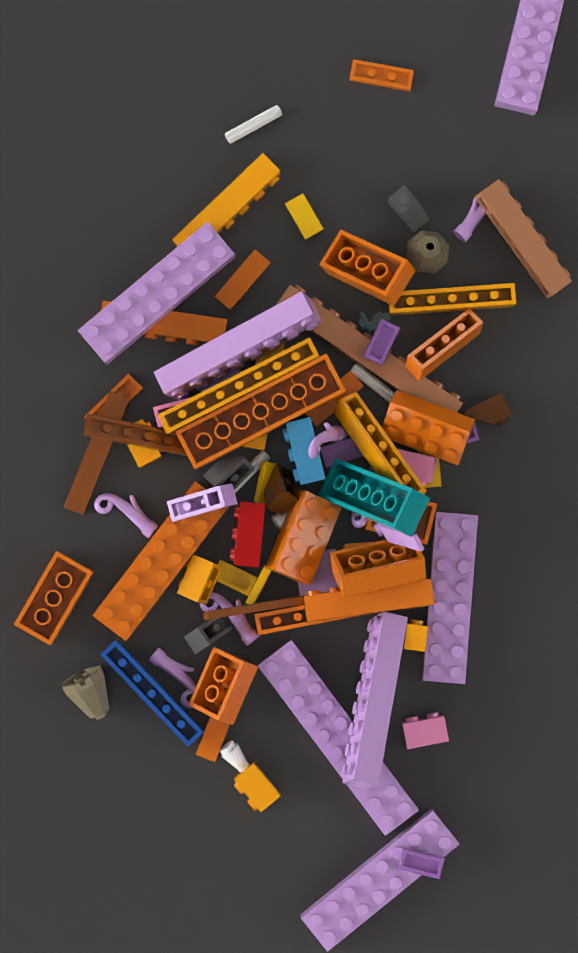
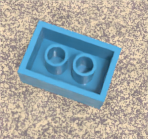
[283,417,326,486]

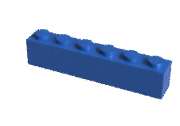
[100,639,204,747]

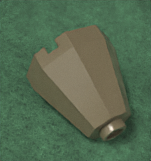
[406,231,449,274]
[62,665,109,720]

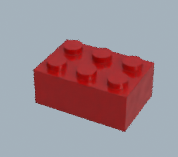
[230,501,266,567]

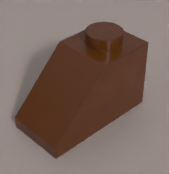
[462,393,513,427]
[264,463,299,515]

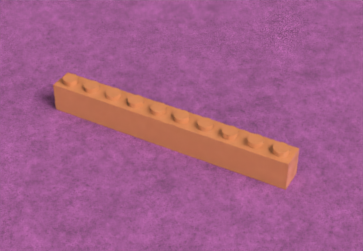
[276,285,463,412]

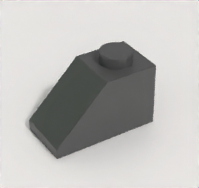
[387,185,430,233]
[203,455,255,490]
[184,616,235,654]

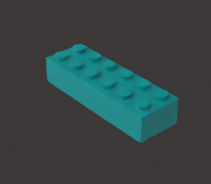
[318,458,430,537]

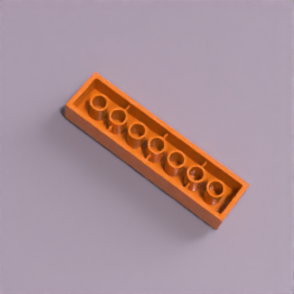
[175,353,346,470]
[92,481,229,641]

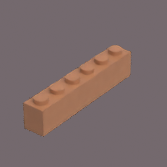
[475,179,572,298]

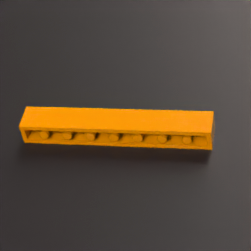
[157,337,319,434]

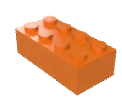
[319,230,416,306]
[382,390,476,465]
[265,490,342,585]
[330,540,426,598]
[14,551,95,646]

